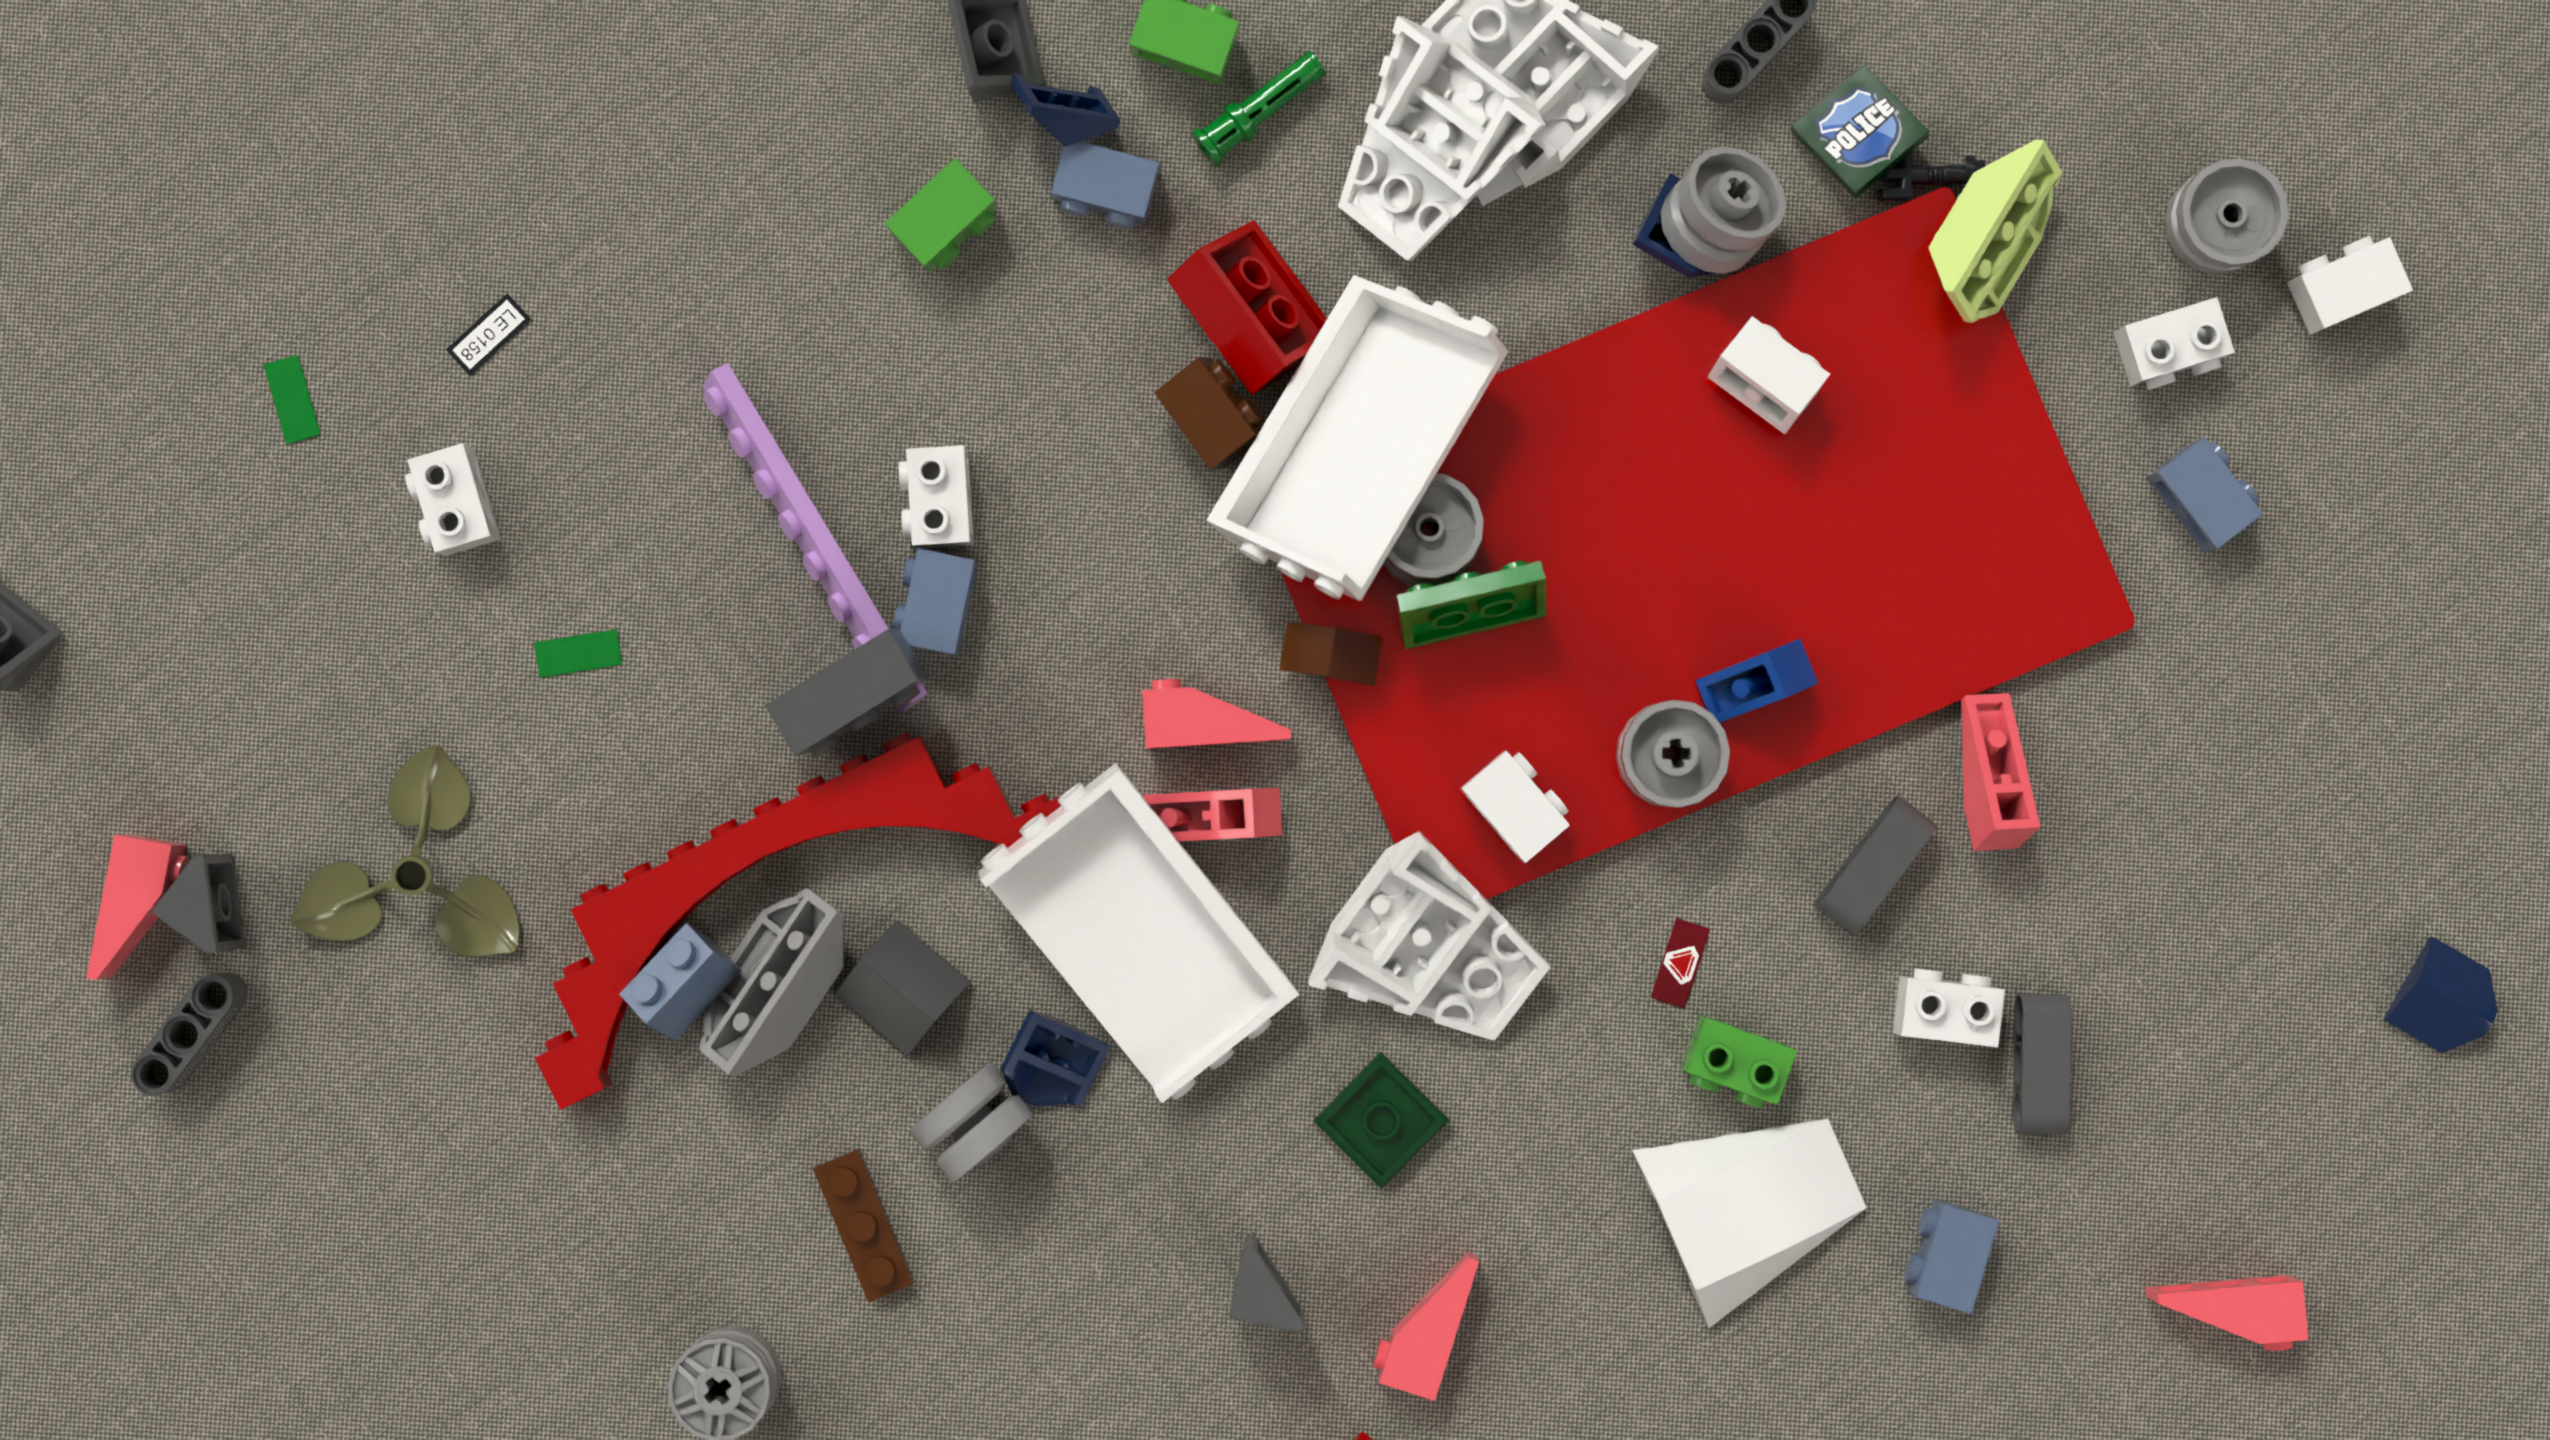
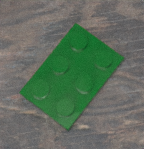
[1397,561,1546,650]

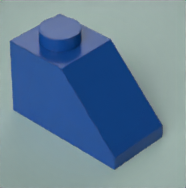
[1695,638,1818,723]

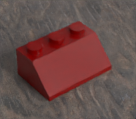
[1166,220,1327,395]

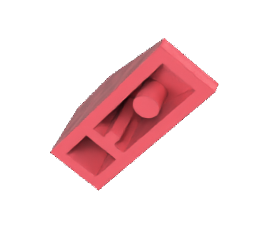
[1142,679,1291,749]
[1961,693,2040,851]
[1142,787,1283,841]
[86,834,189,980]
[1372,1252,1479,1401]
[2145,1275,2309,1351]

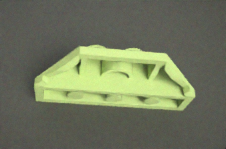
[1928,139,2062,323]

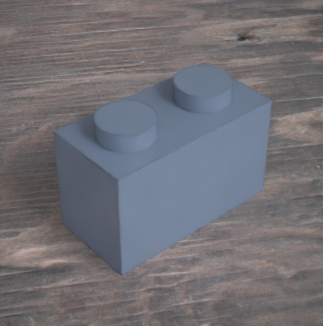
[1051,141,1161,230]
[2146,437,2263,553]
[892,548,979,657]
[619,923,742,1041]
[1904,1198,1999,1314]

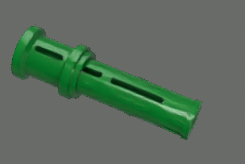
[1191,50,1326,167]

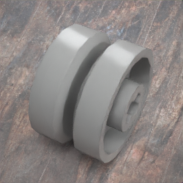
[1660,146,1786,274]
[2165,158,2289,275]
[1382,473,1484,587]
[1615,700,1730,808]
[909,1061,1034,1183]

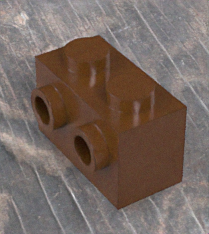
[1154,357,1264,470]

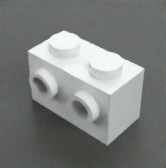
[2287,236,2413,335]
[2113,297,2235,390]
[1708,316,1830,434]
[405,443,501,556]
[899,445,974,549]
[1459,750,1570,863]
[1893,968,2005,1047]

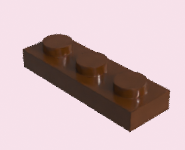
[813,1148,915,1303]

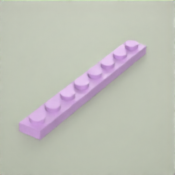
[702,363,928,713]

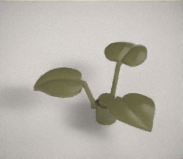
[290,745,520,957]

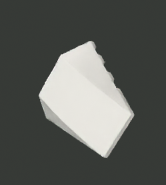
[1421,0,1659,188]
[1338,16,1546,261]
[1308,831,1551,1041]
[1632,1118,1867,1328]

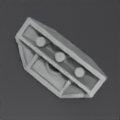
[699,888,844,1077]

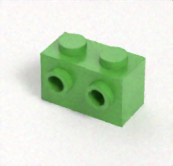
[1129,0,1240,86]
[884,158,999,273]
[1681,1014,1797,1109]

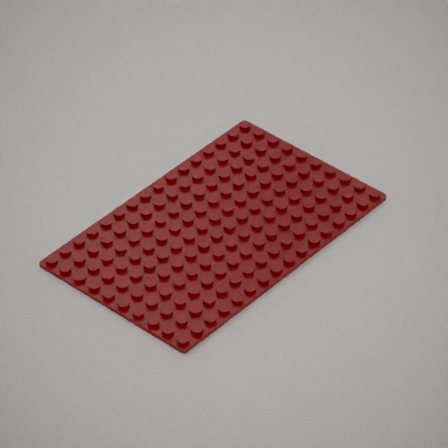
[1277,187,2135,899]

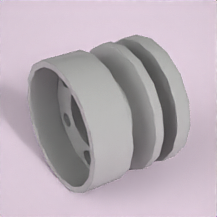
[667,1326,782,1440]

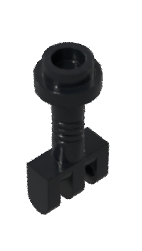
[1877,152,1985,201]

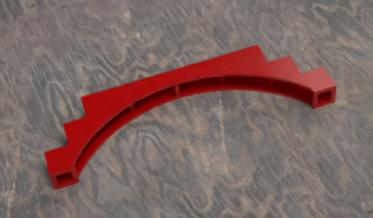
[535,732,1061,1110]

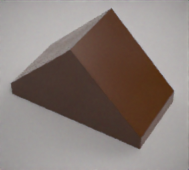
[1279,622,1382,686]

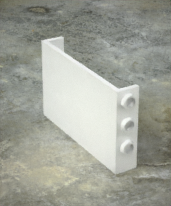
[1207,275,1509,602]
[978,763,1299,1103]

